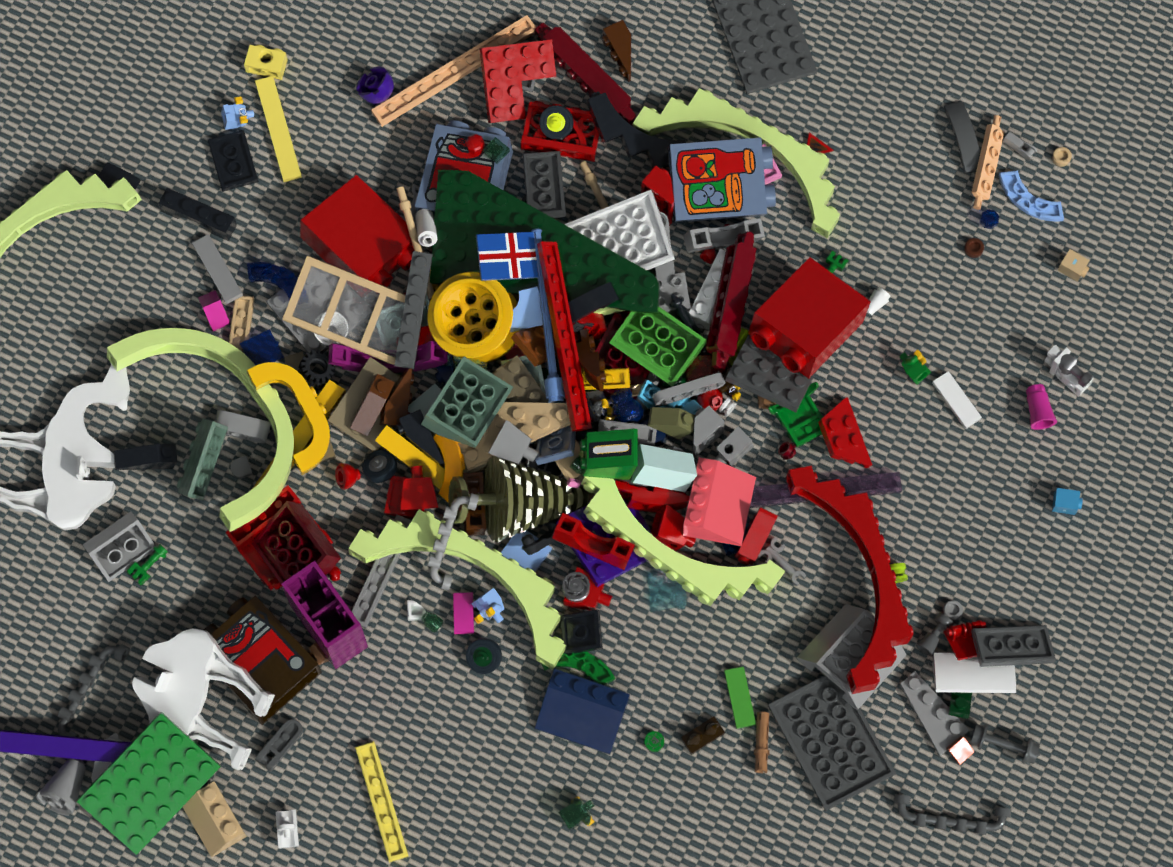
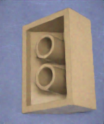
[183,781,247,857]

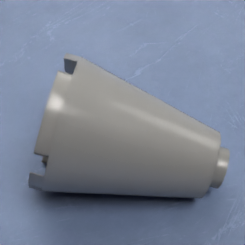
[36,759,86,816]

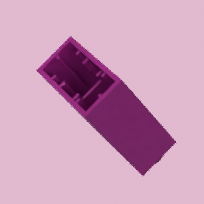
[281,561,368,670]

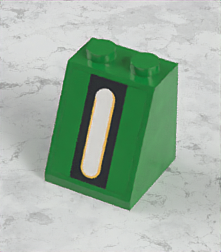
[580,429,638,480]

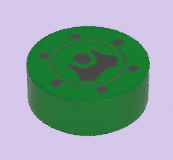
[644,731,664,752]

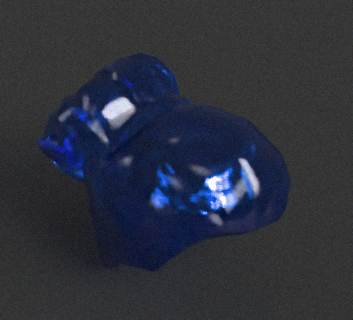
[610,388,643,422]

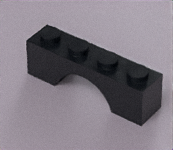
[158,188,237,241]

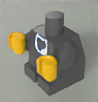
[586,390,614,425]

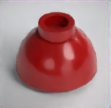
[697,389,723,411]
[335,463,361,490]

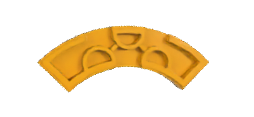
[433,434,465,503]

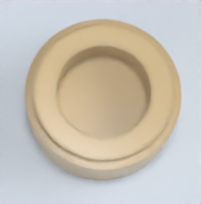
[1052,147,1072,167]

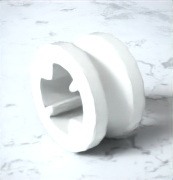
[719,398,737,417]

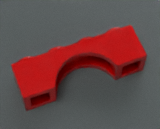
[552,513,635,570]

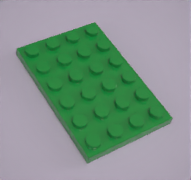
[77,712,221,855]

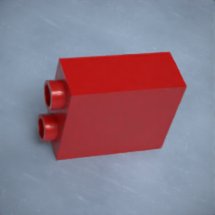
[300,175,414,298]
[748,257,871,379]

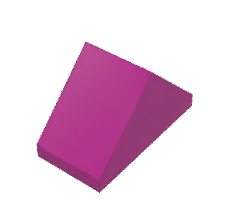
[198,290,230,331]

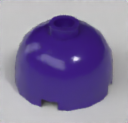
[356,66,394,104]

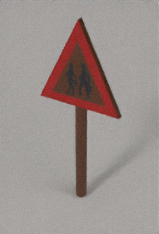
[807,132,834,154]

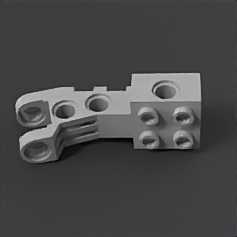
[653,212,691,318]

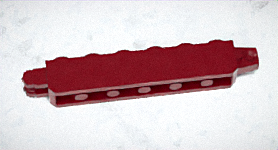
[535,23,636,125]
[706,231,757,370]

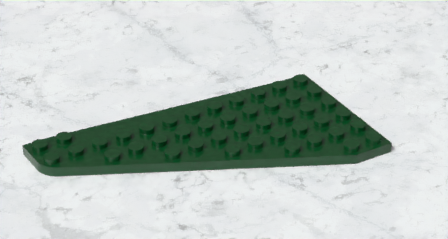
[430,170,660,313]

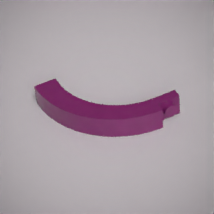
[328,341,448,373]

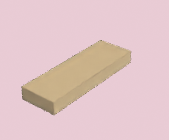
[229,296,255,353]

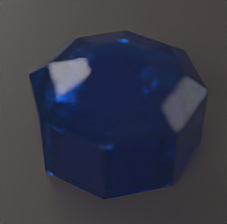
[980,209,999,229]

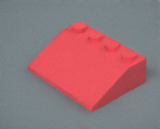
[683,457,756,546]

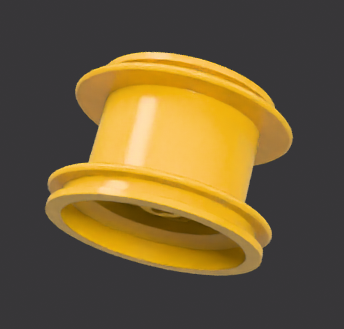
[427,272,520,364]

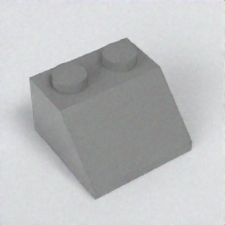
[692,406,725,458]

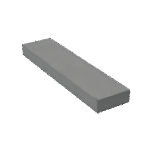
[192,234,243,305]

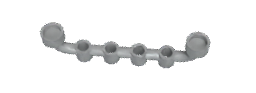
[428,493,479,591]

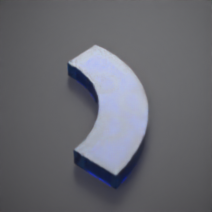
[247,262,310,305]

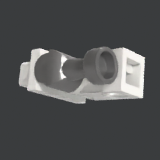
[1045,345,1094,397]

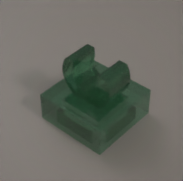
[483,137,510,164]

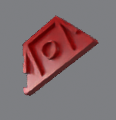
[818,397,872,468]

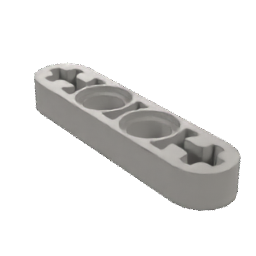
[652,373,725,406]

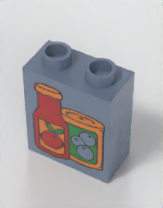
[668,138,776,223]

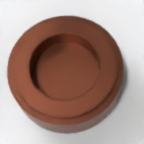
[964,238,984,258]

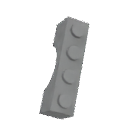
[683,218,765,253]

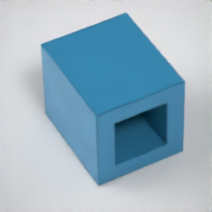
[1052,488,1083,515]

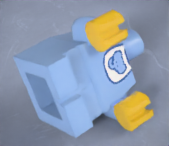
[221,96,254,130]
[471,588,504,624]

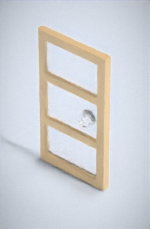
[282,256,426,368]

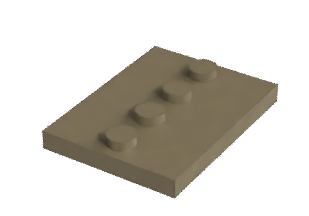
[327,357,418,452]

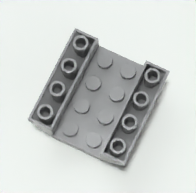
[796,604,906,710]

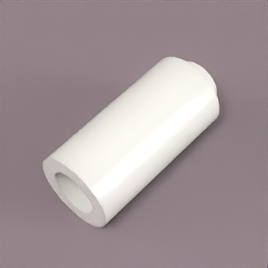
[415,209,437,247]

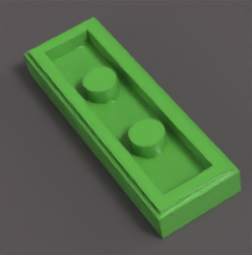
[724,667,756,729]

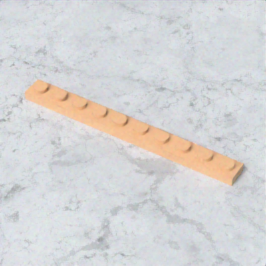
[371,15,536,127]

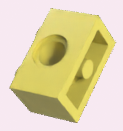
[244,45,288,80]

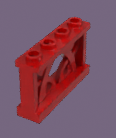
[521,101,600,162]

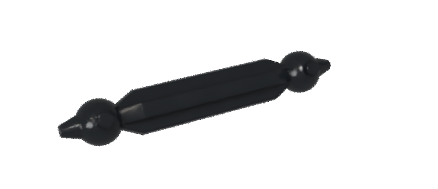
[669,293,711,360]

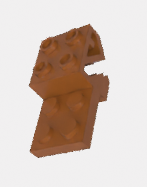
[511,325,591,367]

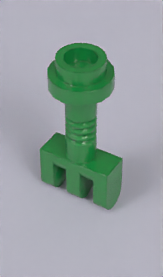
[826,251,849,273]
[127,544,168,586]

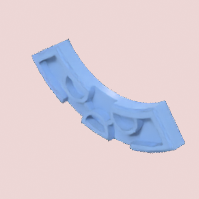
[998,171,1064,222]

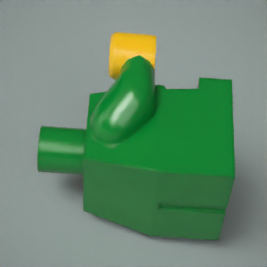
[899,350,931,385]

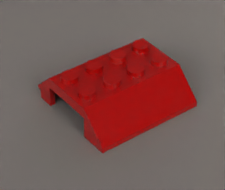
[225,485,333,590]

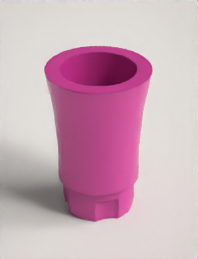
[1026,384,1057,430]

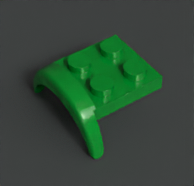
[768,382,823,448]

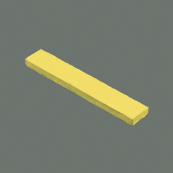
[255,76,302,182]
[355,741,409,863]

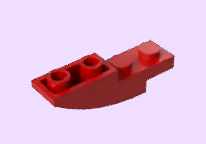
[615,480,690,512]

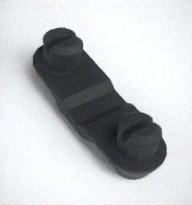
[521,519,557,555]

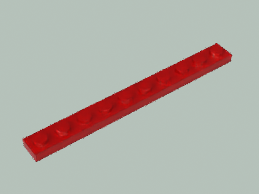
[537,242,592,431]

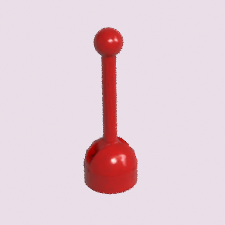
[700,224,730,264]

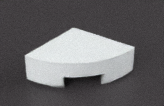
[407,600,428,621]

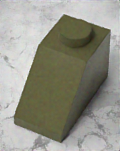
[648,407,695,439]

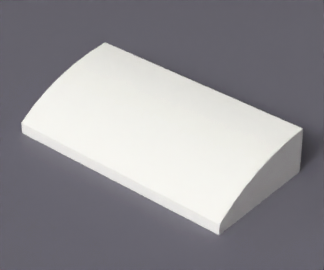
[932,653,1016,693]

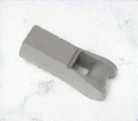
[1003,131,1037,161]

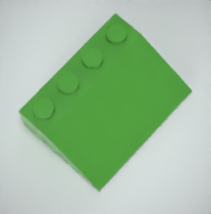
[609,307,707,387]

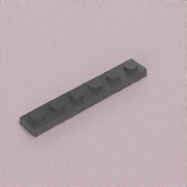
[394,251,433,369]

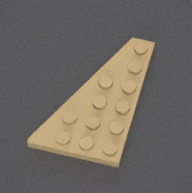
[458,402,571,470]

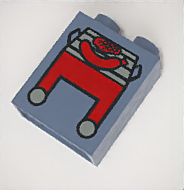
[415,120,513,219]

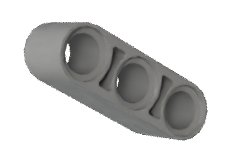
[214,410,271,443]

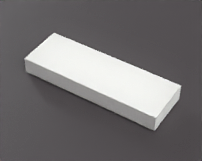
[932,371,982,429]

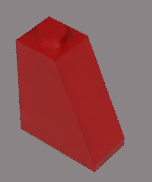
[734,507,778,565]

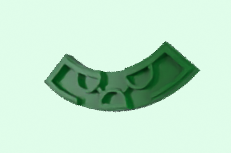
[541,652,615,685]

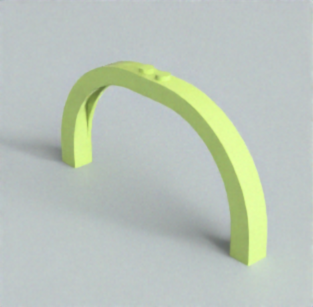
[107,328,294,532]

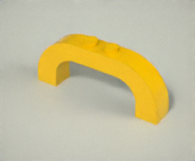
[247,362,330,475]

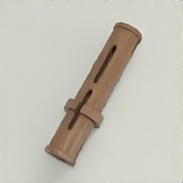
[754,712,770,773]

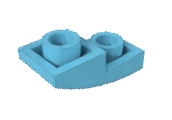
[637,379,666,409]

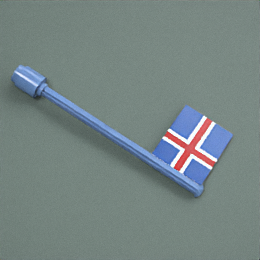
[476,228,565,403]

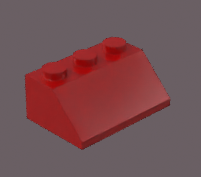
[641,166,674,226]

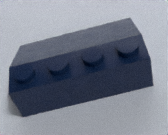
[535,669,630,755]

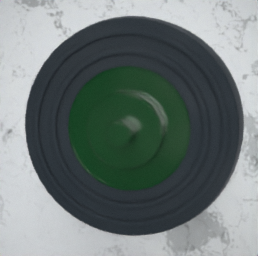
[466,638,502,674]

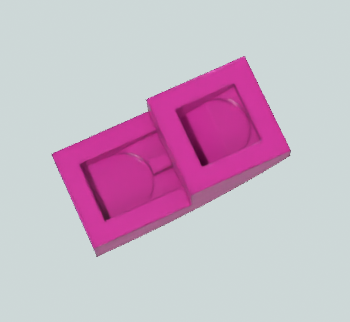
[453,592,474,634]

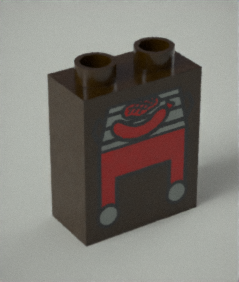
[203,595,322,725]

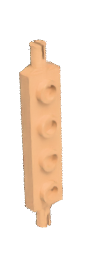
[971,115,1004,210]

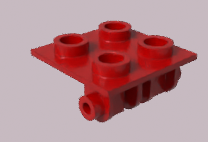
[943,620,986,660]

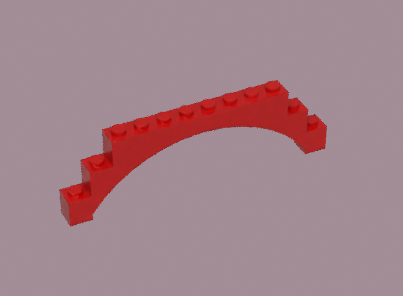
[785,465,913,694]

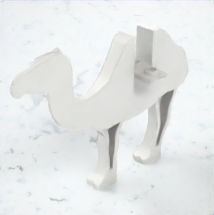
[0,364,130,530]
[91,628,275,782]

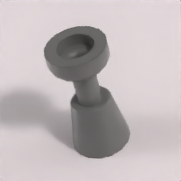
[916,613,954,656]

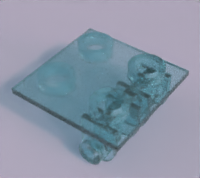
[648,571,687,612]

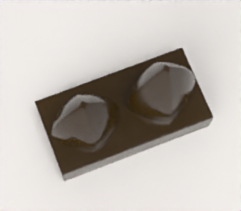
[681,716,725,755]

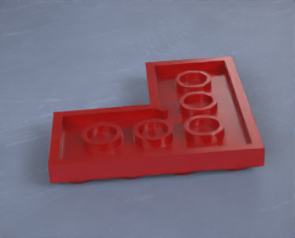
[479,39,556,123]

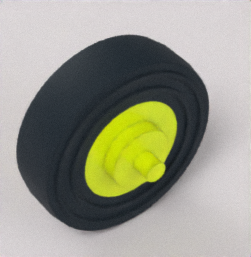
[539,105,574,139]

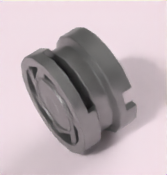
[562,572,590,602]

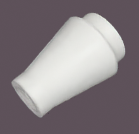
[867,287,891,316]

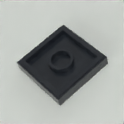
[560,609,603,654]

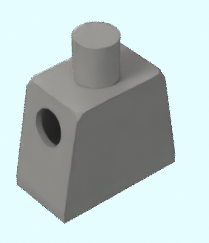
[489,420,538,464]
[713,426,754,466]

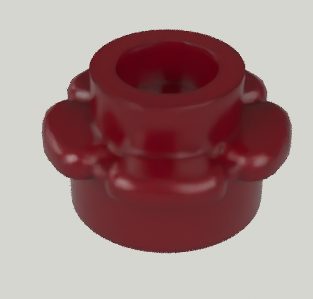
[778,441,796,460]

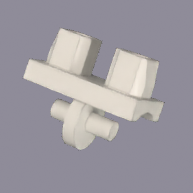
[276,809,299,849]

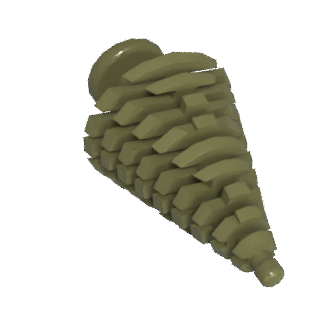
[448,456,595,542]

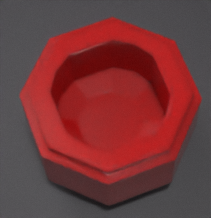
[465,134,485,154]

